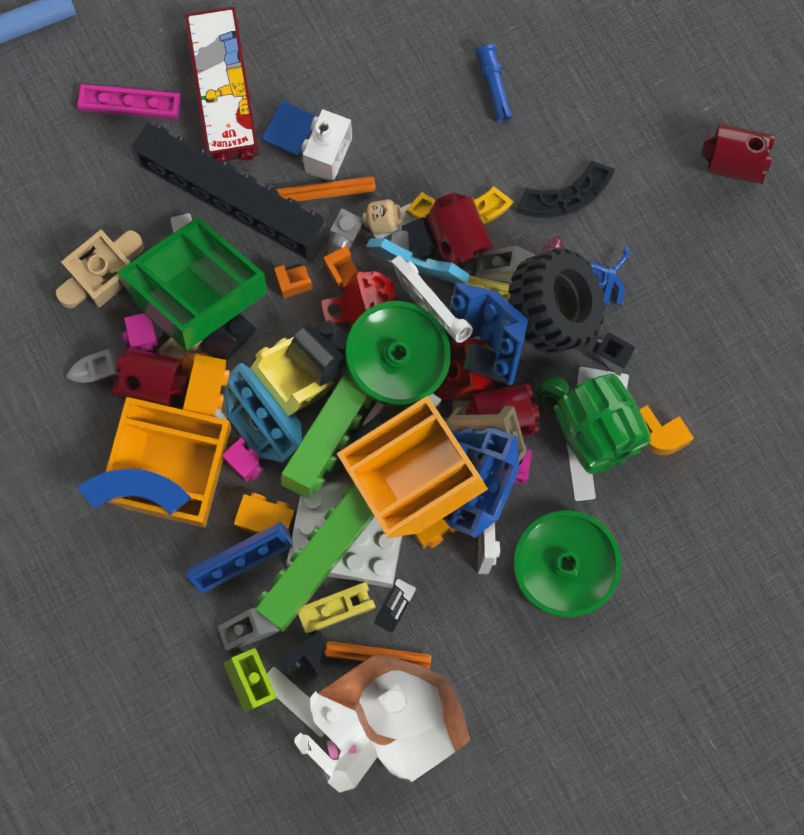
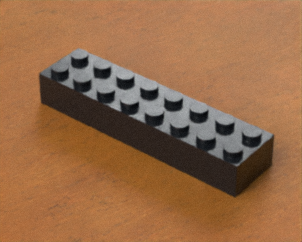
[131,122,327,263]

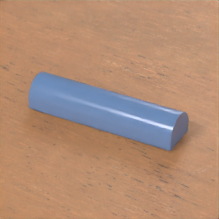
[0,0,77,44]

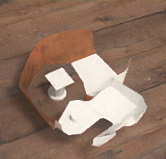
[294,655,470,792]

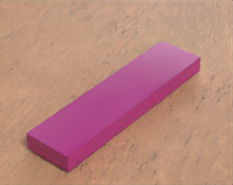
[77,84,181,120]

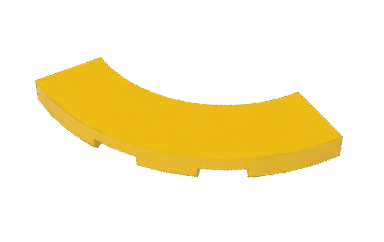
[406,186,513,224]

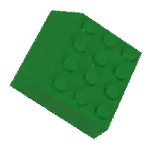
[117,217,267,351]

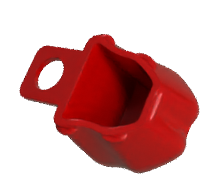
[320,271,399,327]

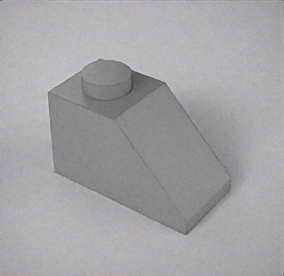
[475,246,535,282]
[218,608,280,651]

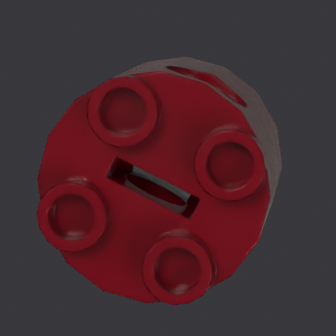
[701,124,775,184]
[425,192,494,264]
[112,347,189,407]
[465,382,540,437]

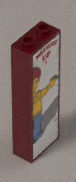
[185,7,259,163]

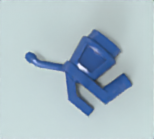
[589,247,630,306]

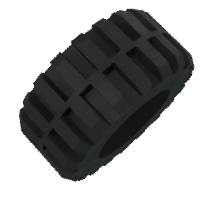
[508,248,605,353]

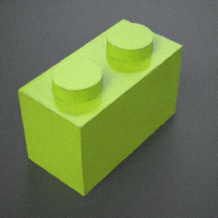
[223,648,277,713]

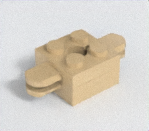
[56,230,144,309]

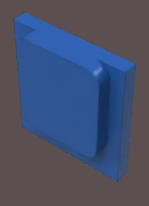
[262,100,315,157]

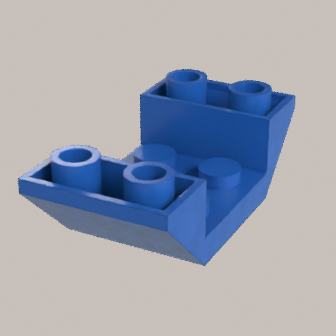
[450,283,528,385]

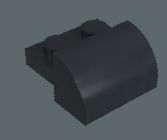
[288,320,347,387]

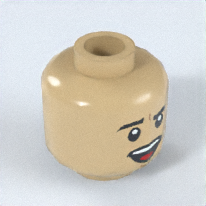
[363,199,402,235]

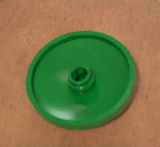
[345,301,451,407]
[514,510,622,618]

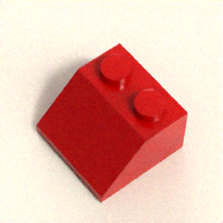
[436,338,496,403]

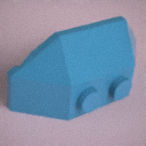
[223,363,302,462]

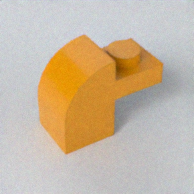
[640,405,694,455]

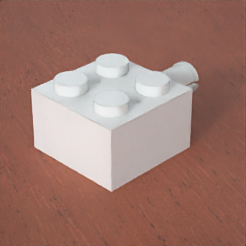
[301,109,352,182]

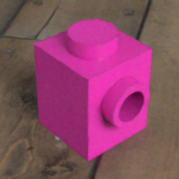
[123,313,159,352]

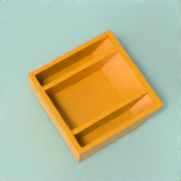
[337,396,488,538]
[106,397,232,528]

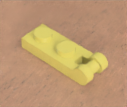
[298,583,376,635]

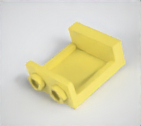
[250,337,335,416]

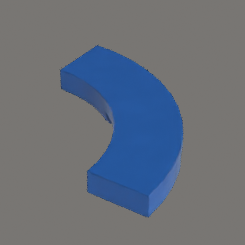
[77,469,192,515]

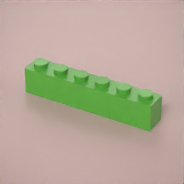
[281,370,374,500]
[256,484,375,632]

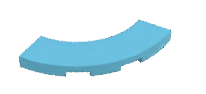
[366,238,470,284]

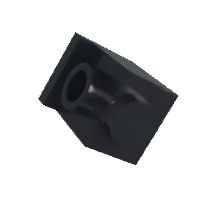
[401,217,439,259]
[592,332,635,376]

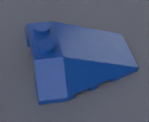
[442,428,519,537]

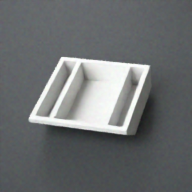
[287,472,402,588]

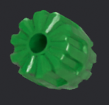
[554,374,651,474]

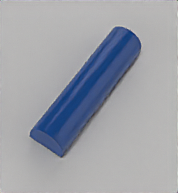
[187,522,293,594]

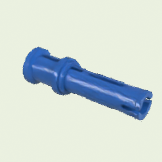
[475,44,513,122]

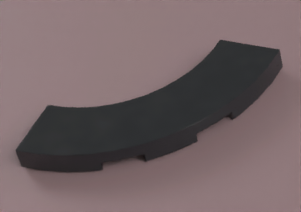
[517,160,615,218]

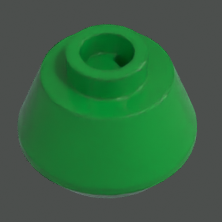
[535,377,570,410]

